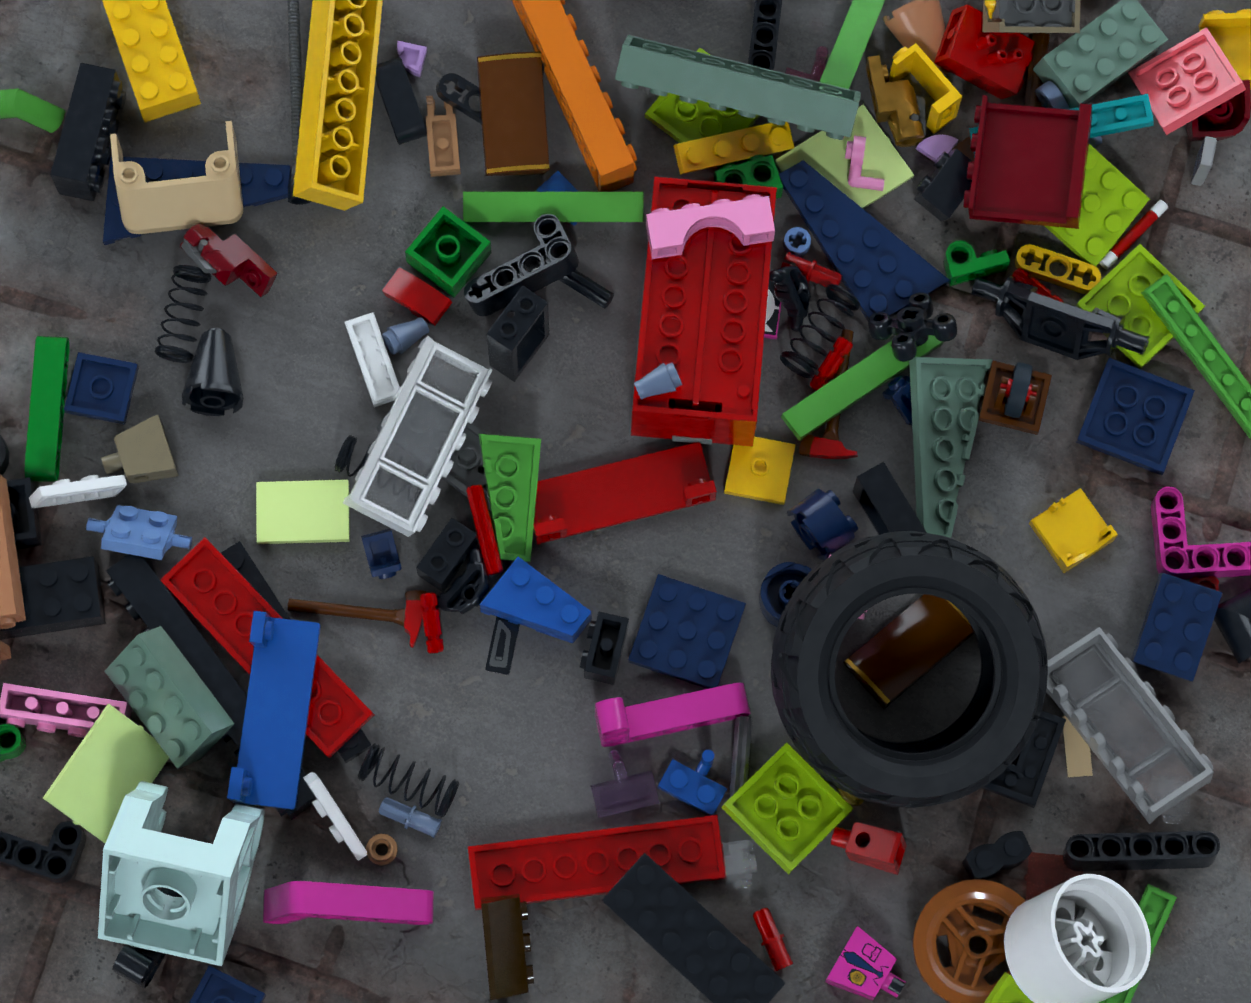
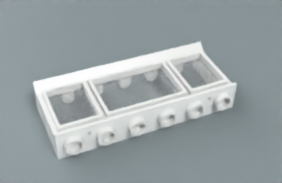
[343,336,492,537]

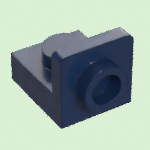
[882,375,912,425]

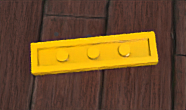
[673,122,795,175]

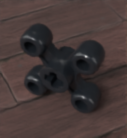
[868,292,958,362]

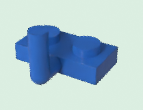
[657,750,727,816]

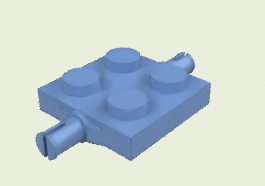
[86,505,192,560]

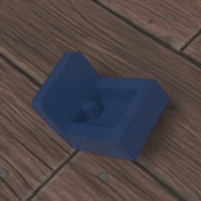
[361,528,402,579]

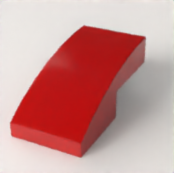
[382,267,452,326]

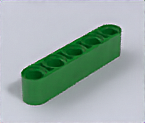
[24,336,70,482]

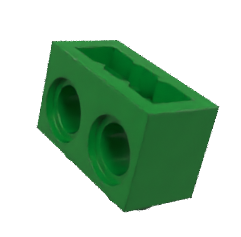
[714,155,783,199]

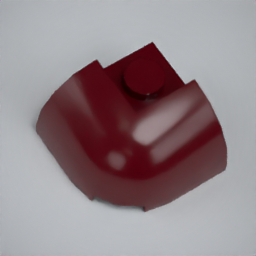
[1186,80,1251,141]

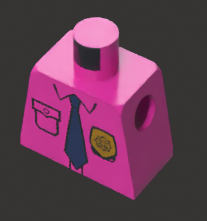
[825,926,906,1000]

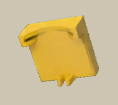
[1029,488,1118,573]

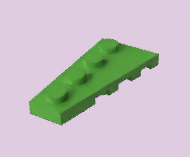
[478,433,541,562]

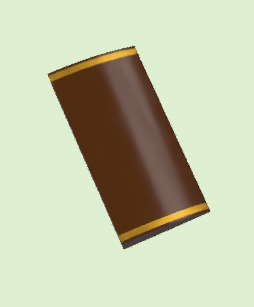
[477,52,550,176]
[843,594,974,709]

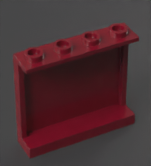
[963,95,1092,229]

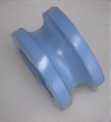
[783,227,811,257]

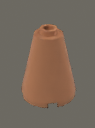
[882,0,949,75]

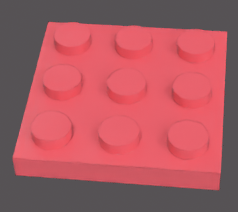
[1128,27,1246,135]

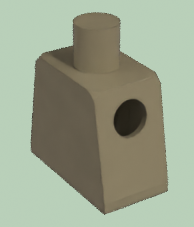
[101,415,179,483]

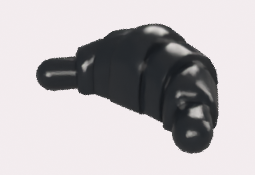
[769,265,811,332]
[436,548,490,614]

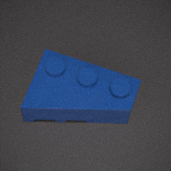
[480,557,592,643]

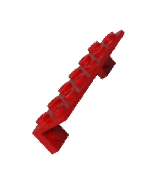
[533,442,717,544]

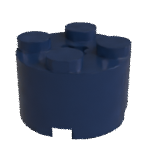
[787,489,858,561]
[759,562,812,627]

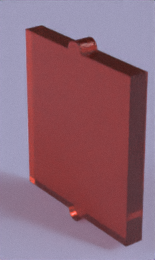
[1024,852,1083,901]

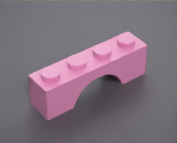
[646,194,775,259]

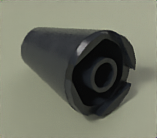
[182,328,244,416]

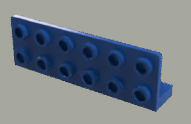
[227,611,321,810]

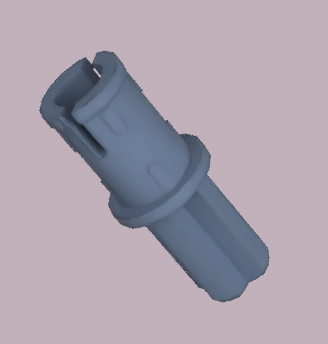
[379,797,442,838]

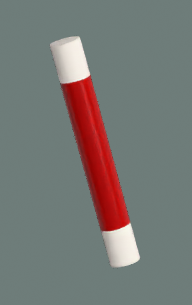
[1099,200,1168,270]

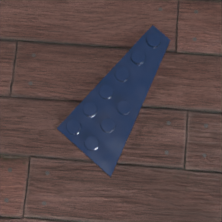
[103,156,291,245]
[779,160,950,321]

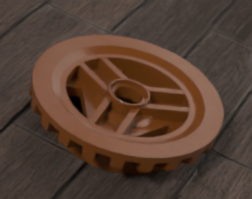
[912,879,1026,1003]

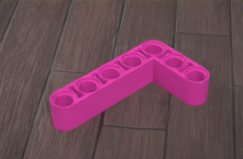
[1151,486,1251,580]
[595,683,751,747]
[263,881,434,925]

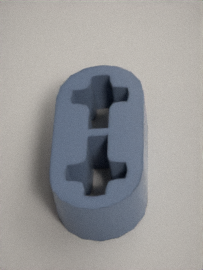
[1035,81,1070,109]

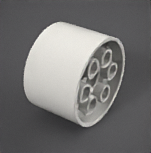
[1004,874,1151,1003]

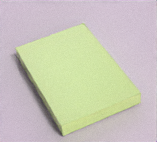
[256,480,350,544]

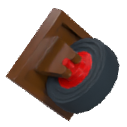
[978,361,1052,435]

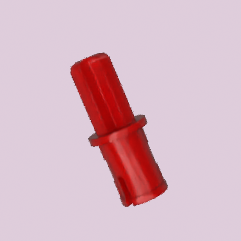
[781,252,842,290]
[753,908,793,972]

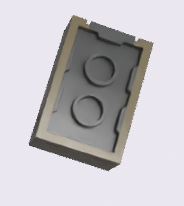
[982,0,1080,33]

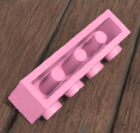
[0,683,132,738]

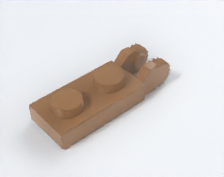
[426,96,461,177]

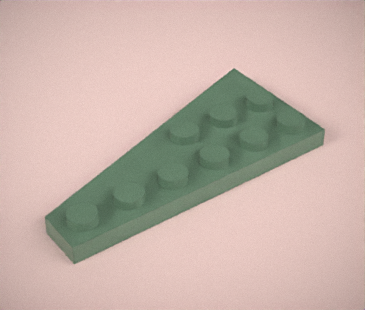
[909,357,992,538]

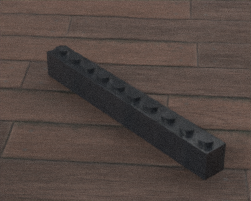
[106,554,316,820]

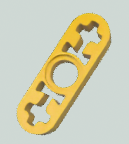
[1015,244,1101,294]

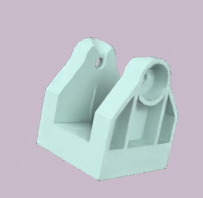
[98,781,265,966]

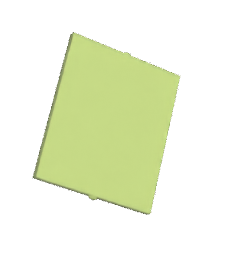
[775,104,914,209]
[43,704,169,843]

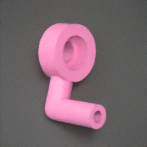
[845,136,885,191]

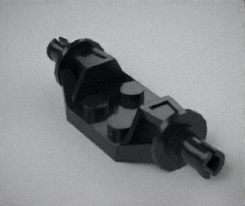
[971,276,1150,360]

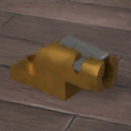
[866,55,926,147]

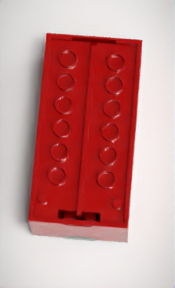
[631,176,777,447]

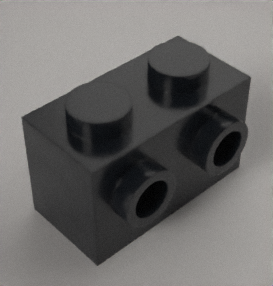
[914,149,973,221]
[579,611,629,685]

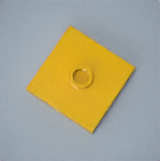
[724,436,796,505]

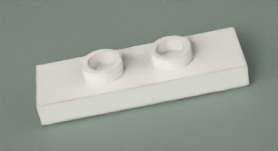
[345,312,400,407]
[29,475,127,508]
[303,772,367,861]

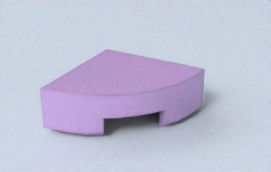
[397,41,427,77]
[916,135,958,162]

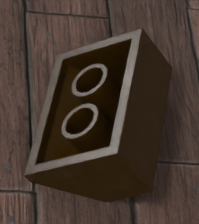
[481,894,534,1000]

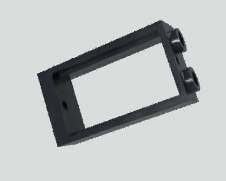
[486,286,550,382]
[853,462,927,535]

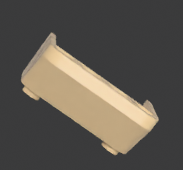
[110,121,243,234]

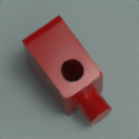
[831,822,907,875]

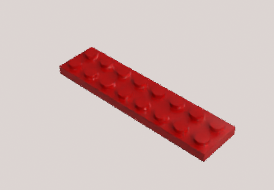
[160,537,375,758]
[468,815,726,911]

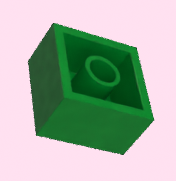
[405,206,492,298]

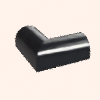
[1214,588,1251,664]

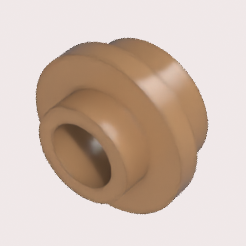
[366,834,398,866]

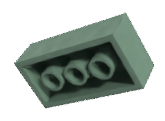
[1033,0,1168,109]
[104,626,235,769]

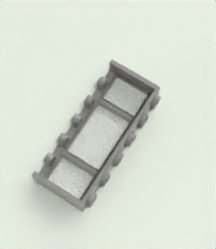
[1046,627,1214,824]

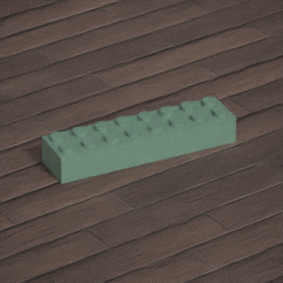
[615,35,861,140]

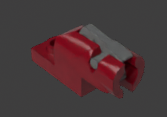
[180,223,278,297]

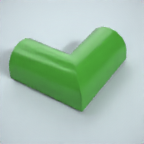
[0,88,66,133]

